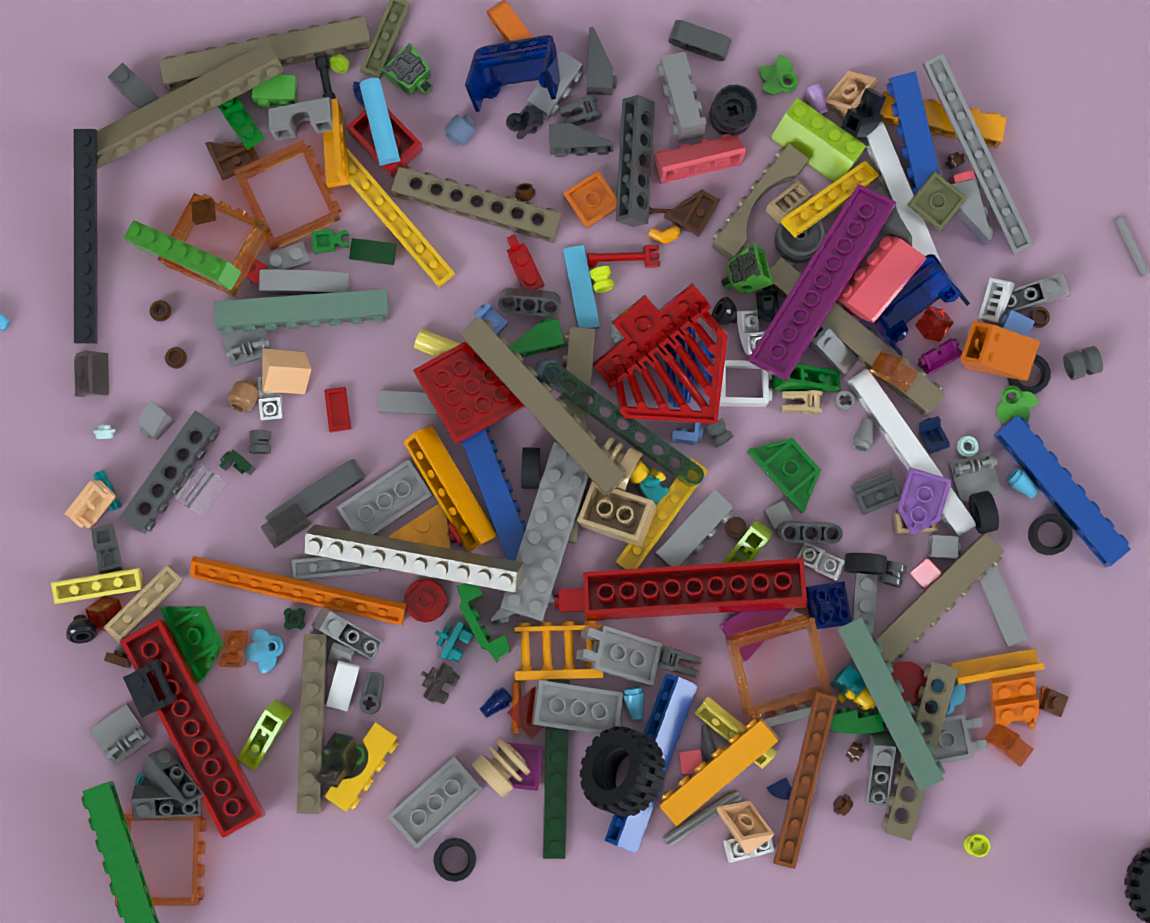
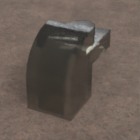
[316,732,357,788]

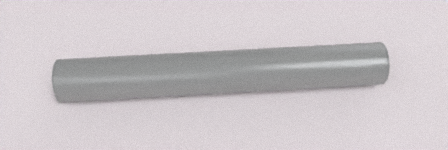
[1115,216,1150,276]

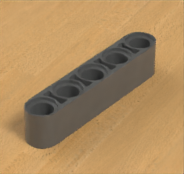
[265,459,366,536]

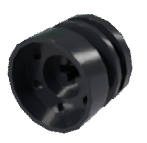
[709,84,757,136]

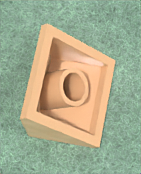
[825,71,878,119]
[262,349,311,395]
[716,801,774,855]

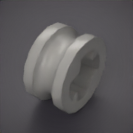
[835,391,855,411]

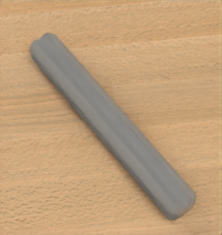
[663,790,741,846]

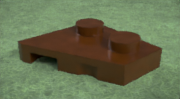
[205,142,261,181]
[664,190,720,237]

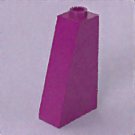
[719,608,792,663]

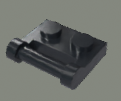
[123,660,178,718]

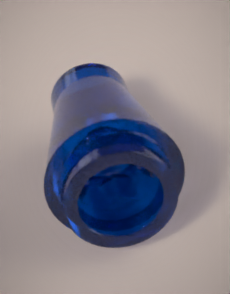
[480,687,513,718]

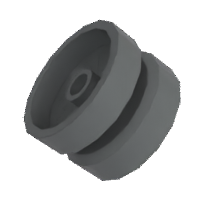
[774,220,825,263]

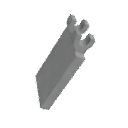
[576,625,662,686]
[921,714,988,763]

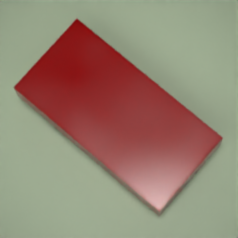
[324,387,351,433]

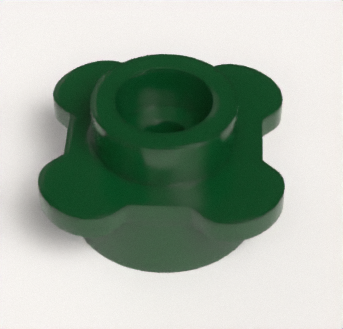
[284,608,306,630]

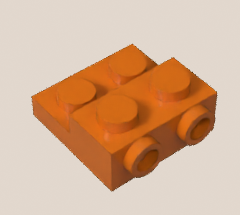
[990,672,1039,726]

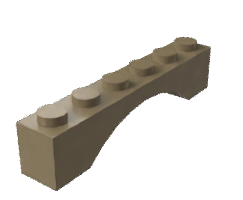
[712,144,809,260]

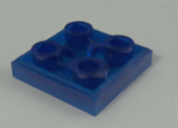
[806,581,852,631]

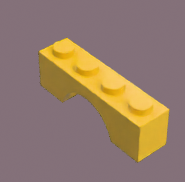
[324,722,399,812]

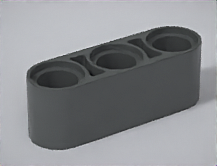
[668,20,732,61]
[498,288,561,317]
[776,521,843,544]

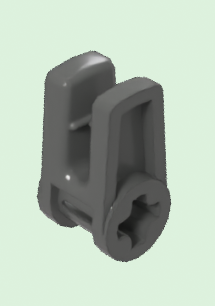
[559,95,603,126]
[657,646,703,677]
[359,671,385,714]

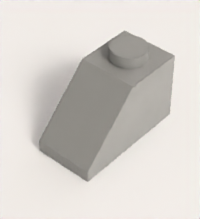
[137,400,175,440]

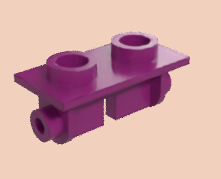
[917,338,963,375]

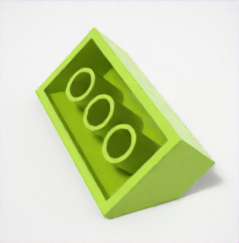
[770,98,866,183]

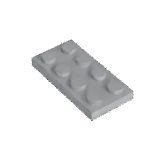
[336,459,433,535]
[531,680,623,734]
[387,756,484,850]

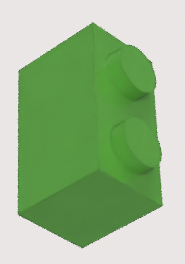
[252,74,298,108]

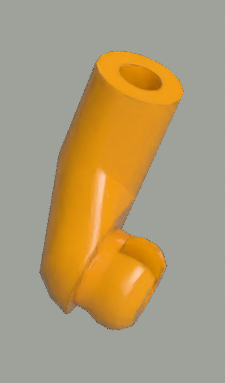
[648,225,680,244]

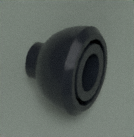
[712,297,737,325]
[66,615,98,644]

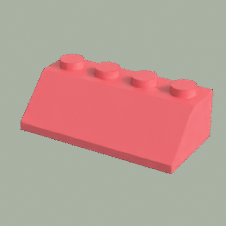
[654,134,746,184]
[837,235,927,323]

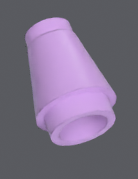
[804,84,828,115]

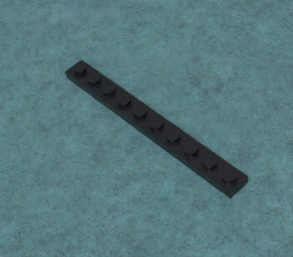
[74,129,97,344]

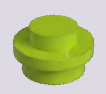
[329,54,350,74]

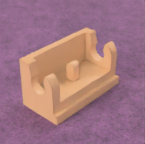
[64,480,117,529]

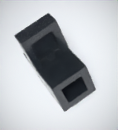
[841,88,886,137]

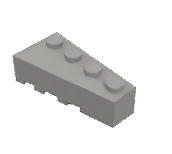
[657,51,706,142]

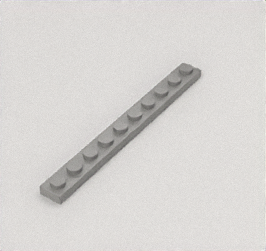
[922,53,1034,255]

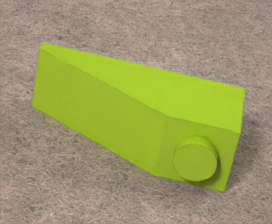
[722,519,773,563]
[237,699,294,771]

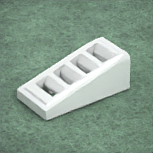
[978,277,1015,323]

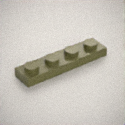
[360,0,411,79]

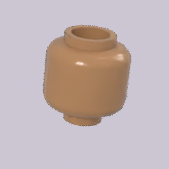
[228,380,260,413]

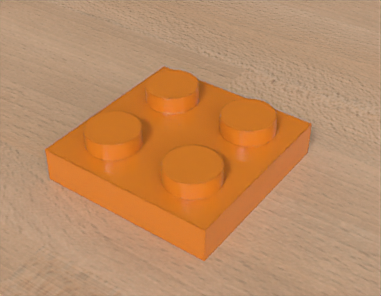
[563,171,617,229]

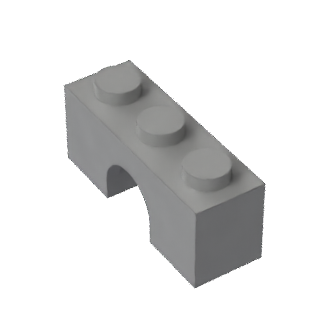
[527,51,584,121]
[268,97,333,141]

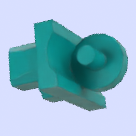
[434,621,474,662]

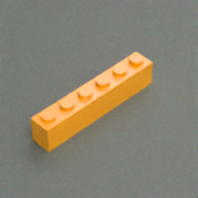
[880,91,1007,148]
[403,426,498,552]
[659,717,779,826]

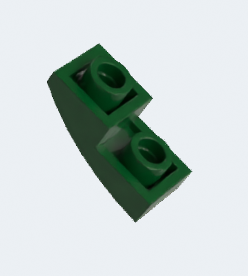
[349,238,397,265]

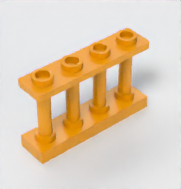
[514,621,603,681]

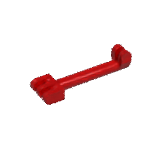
[587,245,660,268]

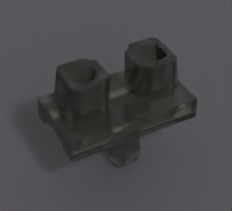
[421,662,460,704]

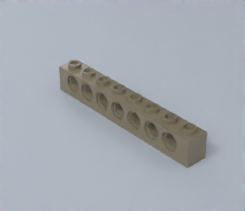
[391,166,561,243]
[882,661,958,841]

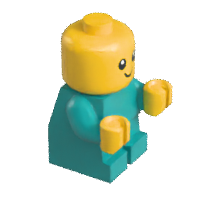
[629,460,669,505]
[829,665,876,711]

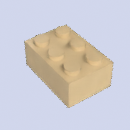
[577,481,657,547]

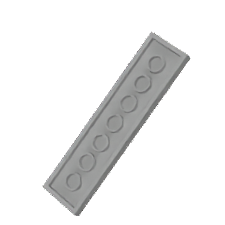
[500,442,589,621]

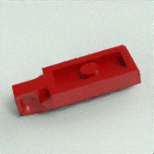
[507,234,545,290]

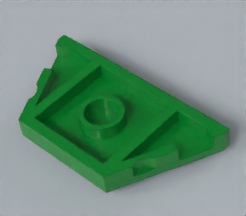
[747,438,821,514]
[160,606,224,683]

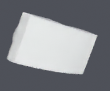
[737,310,765,355]
[257,377,283,420]
[797,543,845,582]
[326,660,360,711]
[723,838,774,863]

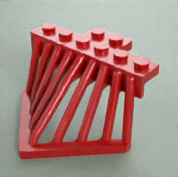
[593,283,728,424]

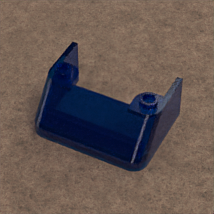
[465,35,560,112]
[874,254,970,356]

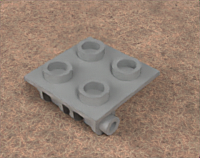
[221,328,271,367]
[949,452,1002,503]
[90,704,151,766]

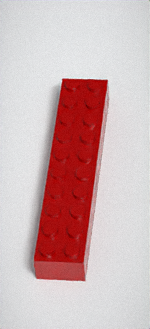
[583,558,807,621]
[120,619,266,838]

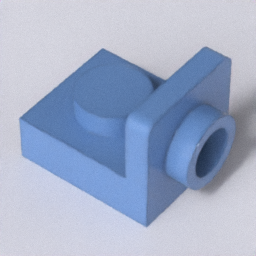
[474,303,508,335]
[671,422,703,445]

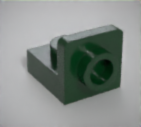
[219,449,256,475]

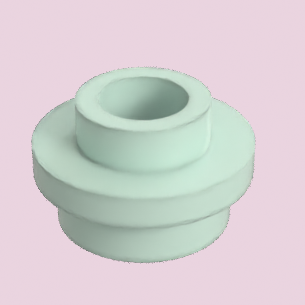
[93,424,115,439]
[957,436,979,457]

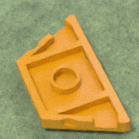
[388,503,451,549]

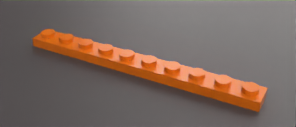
[190,556,406,626]

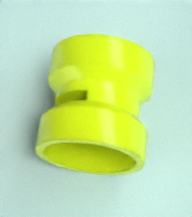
[589,266,615,293]
[963,833,990,857]

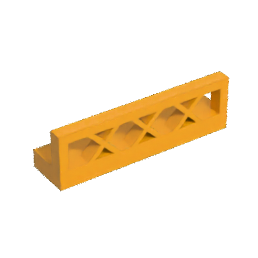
[323,98,349,188]
[949,648,1045,685]

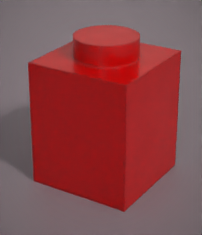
[554,588,585,613]

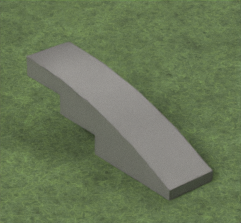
[259,269,349,295]

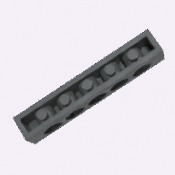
[616,95,655,227]
[119,410,220,534]

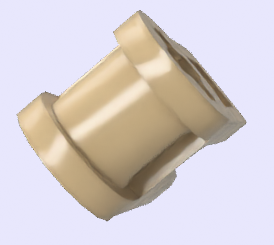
[781,390,822,415]

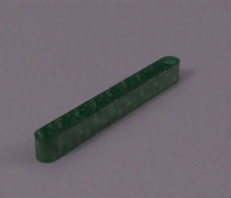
[542,362,704,487]

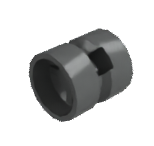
[1063,346,1103,380]

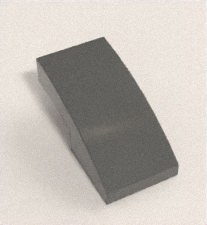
[91,524,123,574]

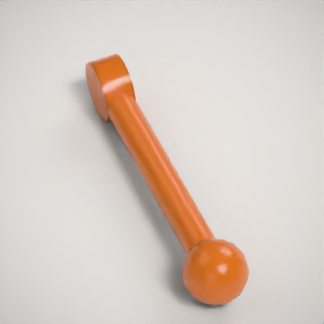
[1028,686,1050,729]

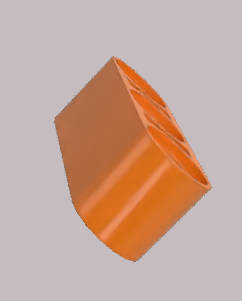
[486,0,538,59]

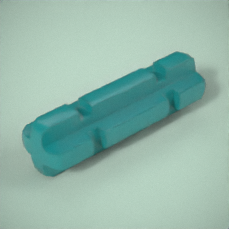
[93,470,121,511]

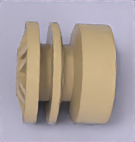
[604,437,644,492]
[471,738,531,798]

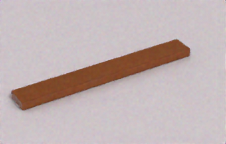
[773,691,838,869]

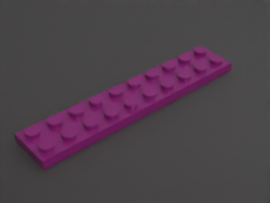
[748,184,896,381]

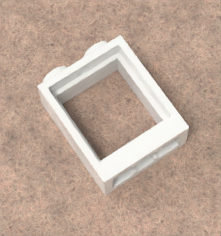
[720,360,772,407]

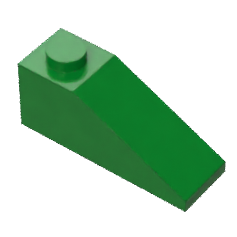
[508,318,564,357]
[772,364,841,393]

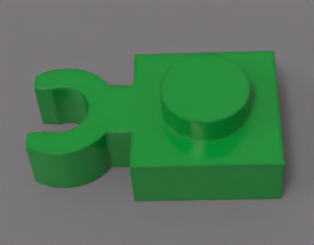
[312,229,350,254]

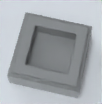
[764,501,793,530]
[327,642,354,665]

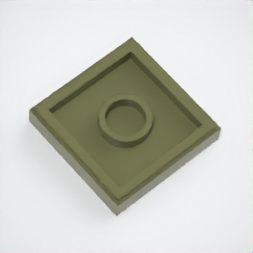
[907,171,968,231]

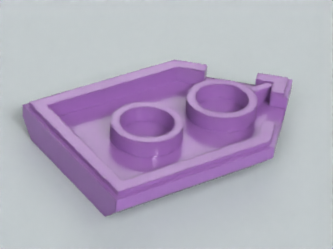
[897,467,952,536]

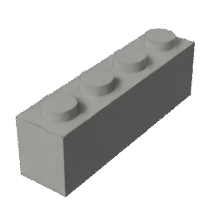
[655,489,733,567]

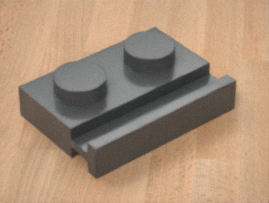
[851,470,902,515]

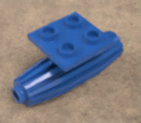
[666,326,715,408]

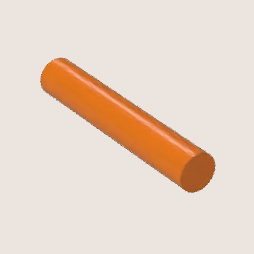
[512,682,521,734]

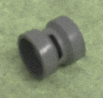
[704,418,734,448]
[249,430,271,454]
[880,560,907,588]

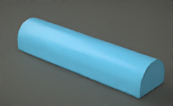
[359,78,401,166]

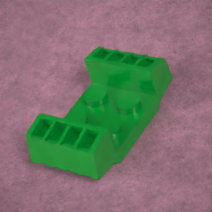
[456,583,511,663]

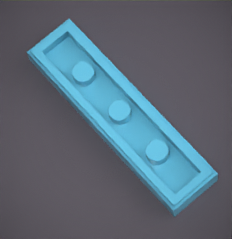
[563,245,600,329]

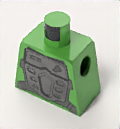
[382,43,434,95]
[721,243,773,294]

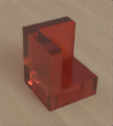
[915,306,954,342]
[85,596,122,631]

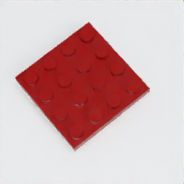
[413,341,525,445]

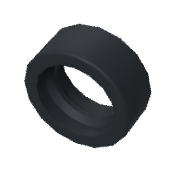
[1007,354,1051,394]
[521,447,540,489]
[969,491,999,534]
[1028,514,1072,555]
[844,553,887,575]
[433,838,476,882]

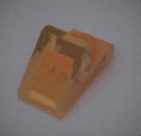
[869,352,918,392]
[219,630,248,668]
[984,724,1034,767]

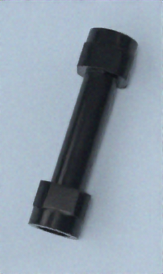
[315,56,336,99]

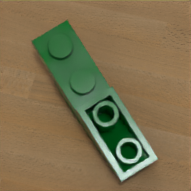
[217,96,265,150]
[830,707,884,734]

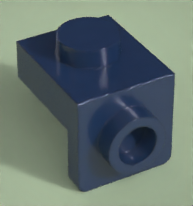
[919,416,950,454]

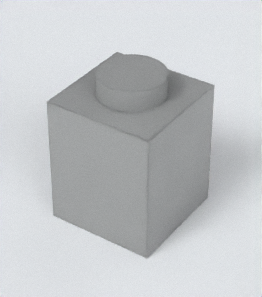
[927,535,962,560]

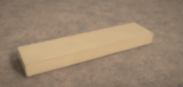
[103,565,183,643]

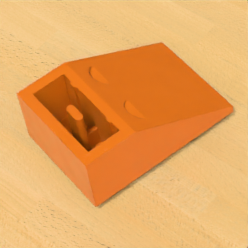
[960,321,1040,381]

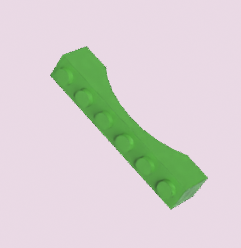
[123,220,241,291]

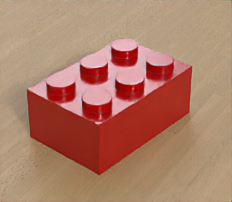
[347,108,423,178]

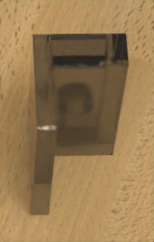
[74,350,109,397]
[261,503,312,549]

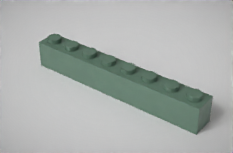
[214,289,389,334]
[838,617,946,791]

